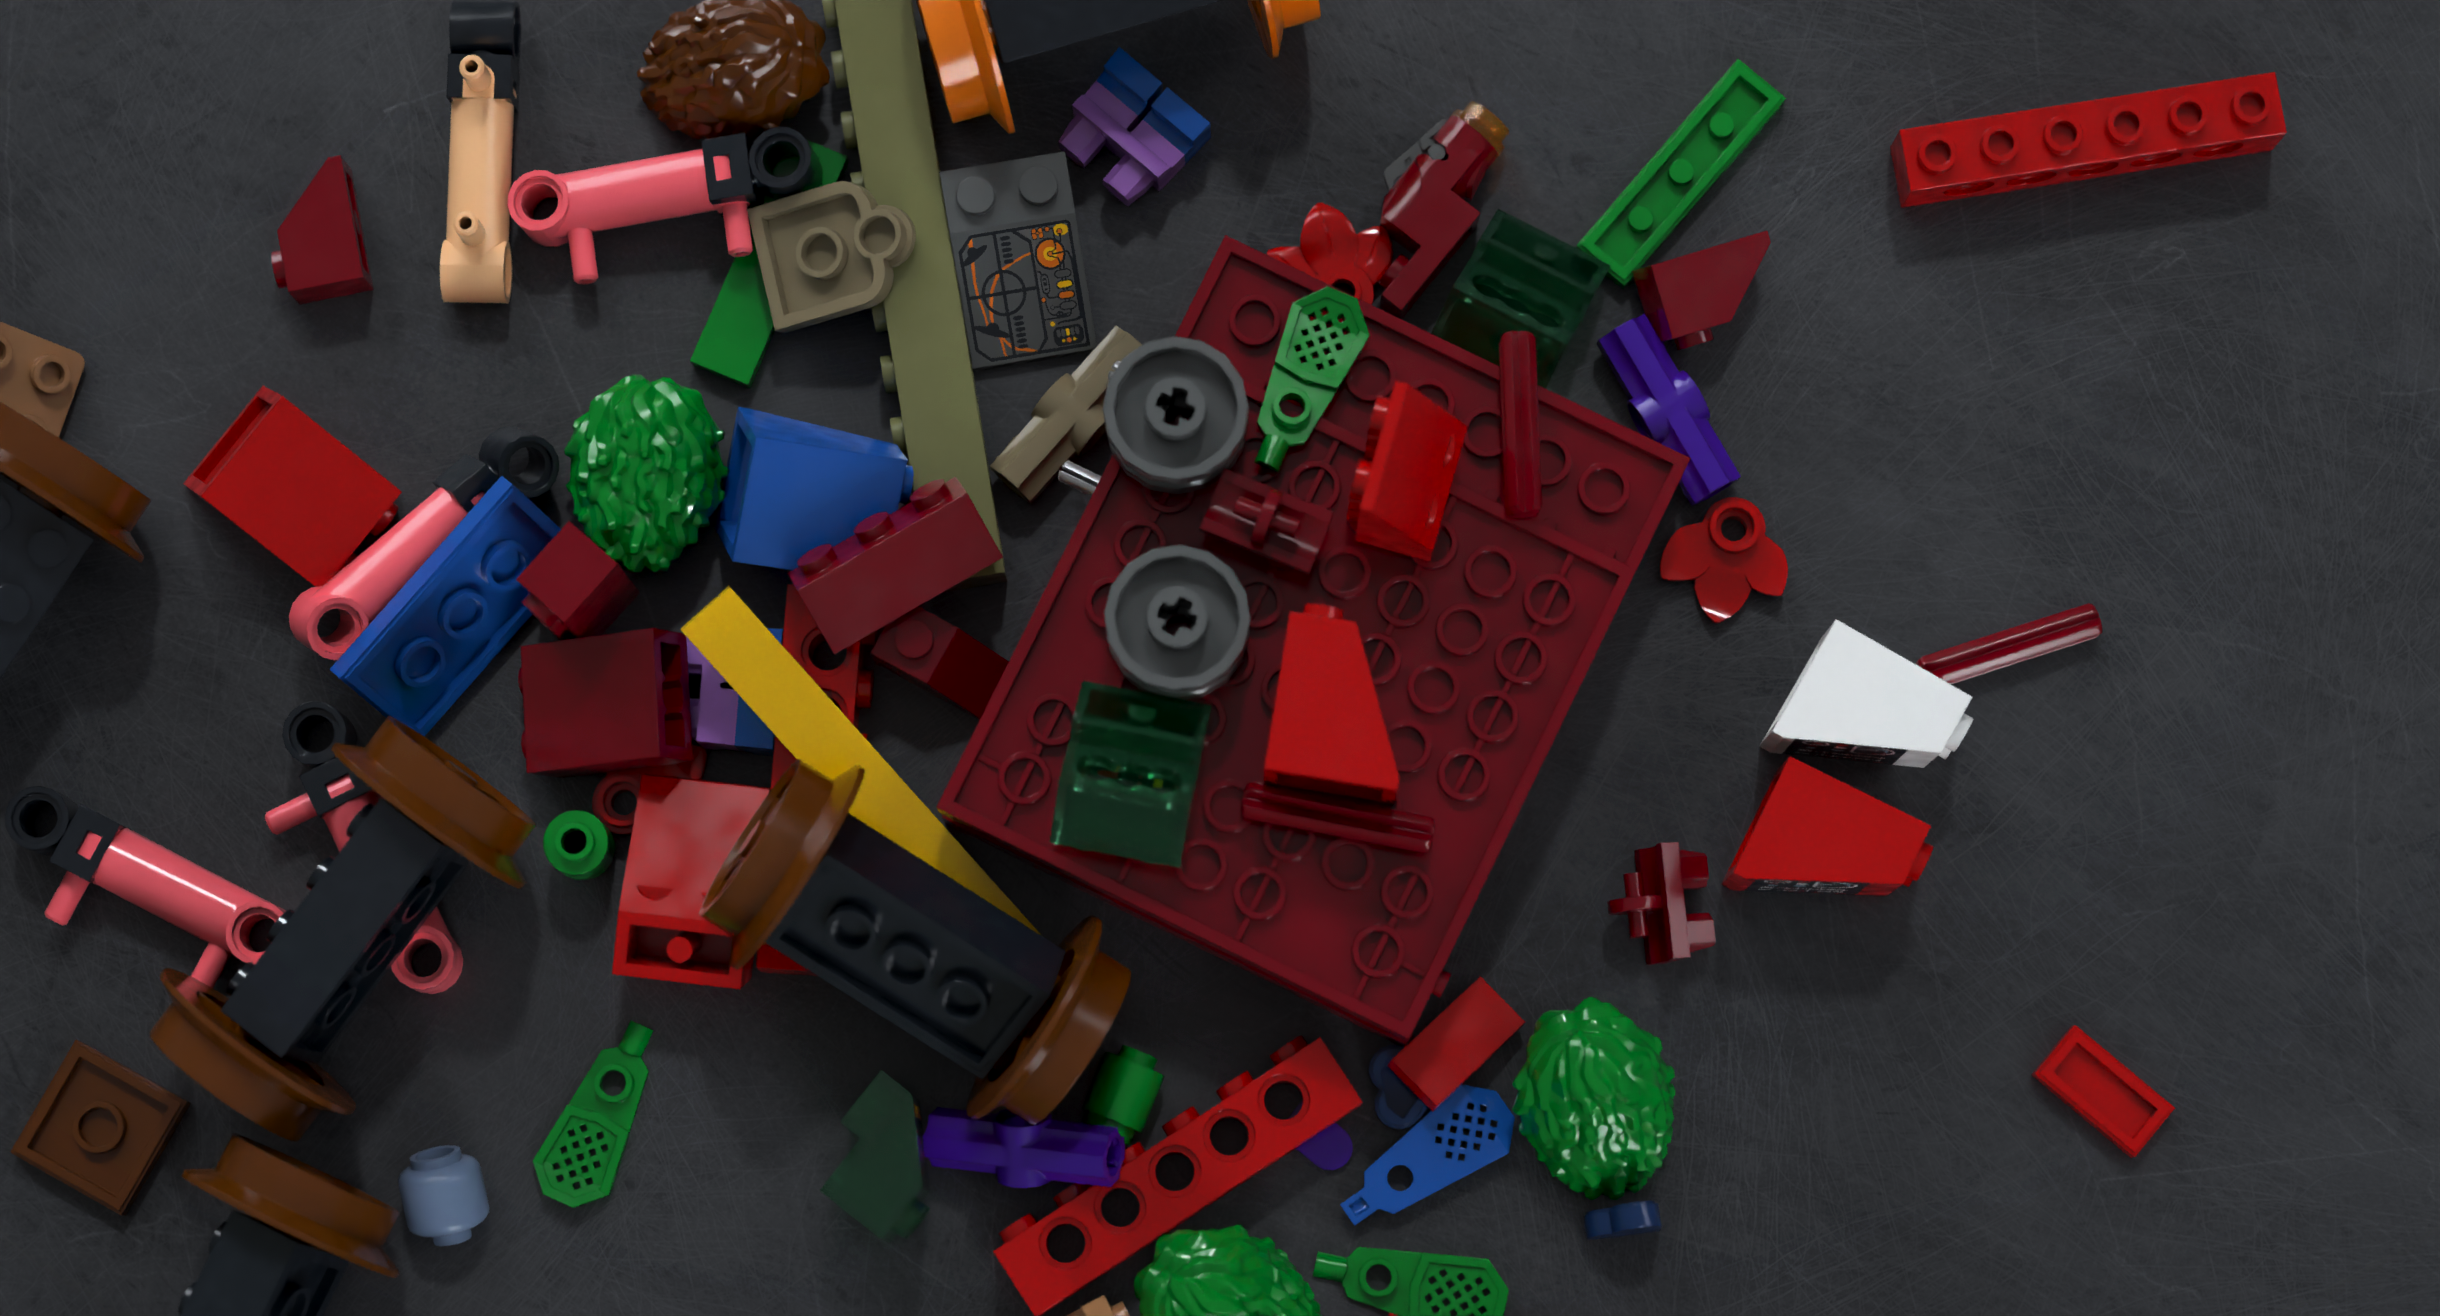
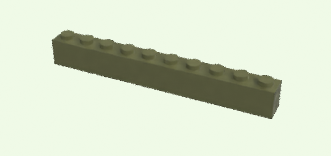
[822,0,1008,593]

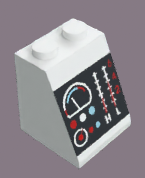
[1760,619,1973,768]

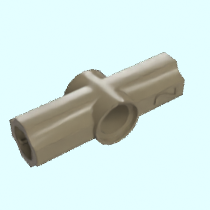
[990,325,1142,504]

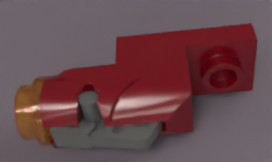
[1379,101,1509,319]

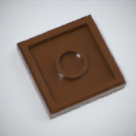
[10,1039,191,1216]

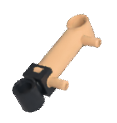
[440,0,521,303]

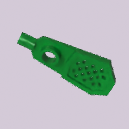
[1254,286,1370,473]
[533,1020,654,1208]
[1313,1247,1509,1316]

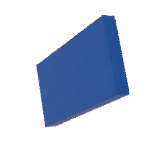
[330,476,561,737]

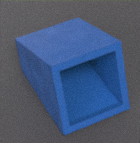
[715,407,914,570]

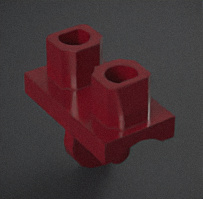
[1199,468,1334,575]
[1607,842,1716,965]

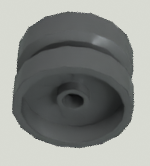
[1103,336,1248,495]
[1104,545,1250,701]

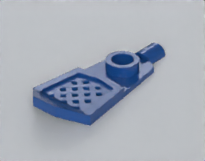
[1340,1084,1515,1226]

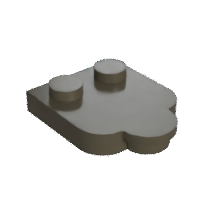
[747,181,916,334]

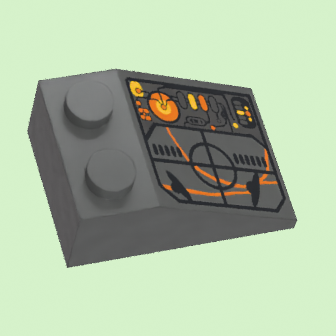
[940,151,1097,371]

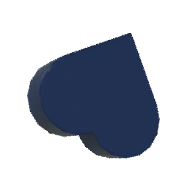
[1369,1045,1428,1130]
[1583,1201,1662,1240]

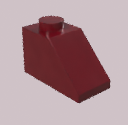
[271,155,374,305]
[1632,230,1771,350]
[871,606,1009,720]

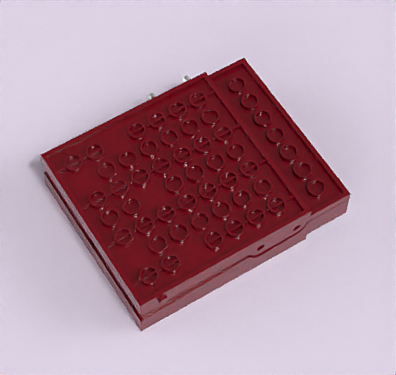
[936,235,1691,1047]

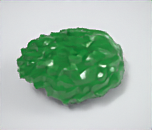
[564,374,730,572]
[1512,997,1676,1201]
[1134,1225,1321,1316]

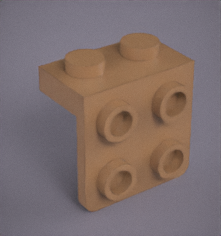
[0,322,85,438]

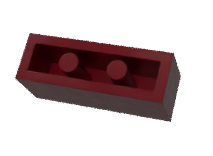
[787,477,1003,654]
[516,521,640,640]

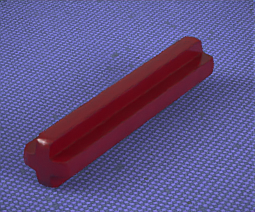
[1499,331,1542,518]
[1916,603,2103,684]
[1240,782,1436,853]

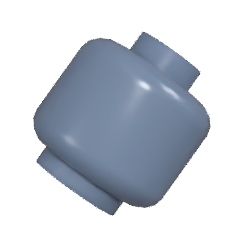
[398,1145,489,1246]

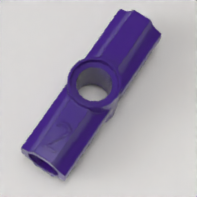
[1596,314,1741,507]
[923,1107,1125,1188]

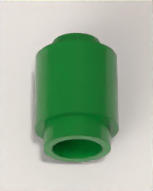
[543,810,615,880]
[1082,1045,1165,1146]

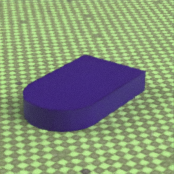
[1287,1101,1353,1170]

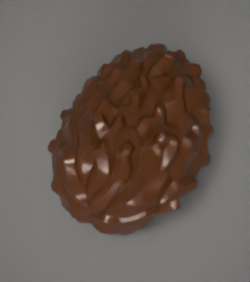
[637,0,830,140]

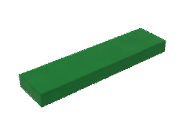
[1575,59,1786,290]
[690,139,849,389]

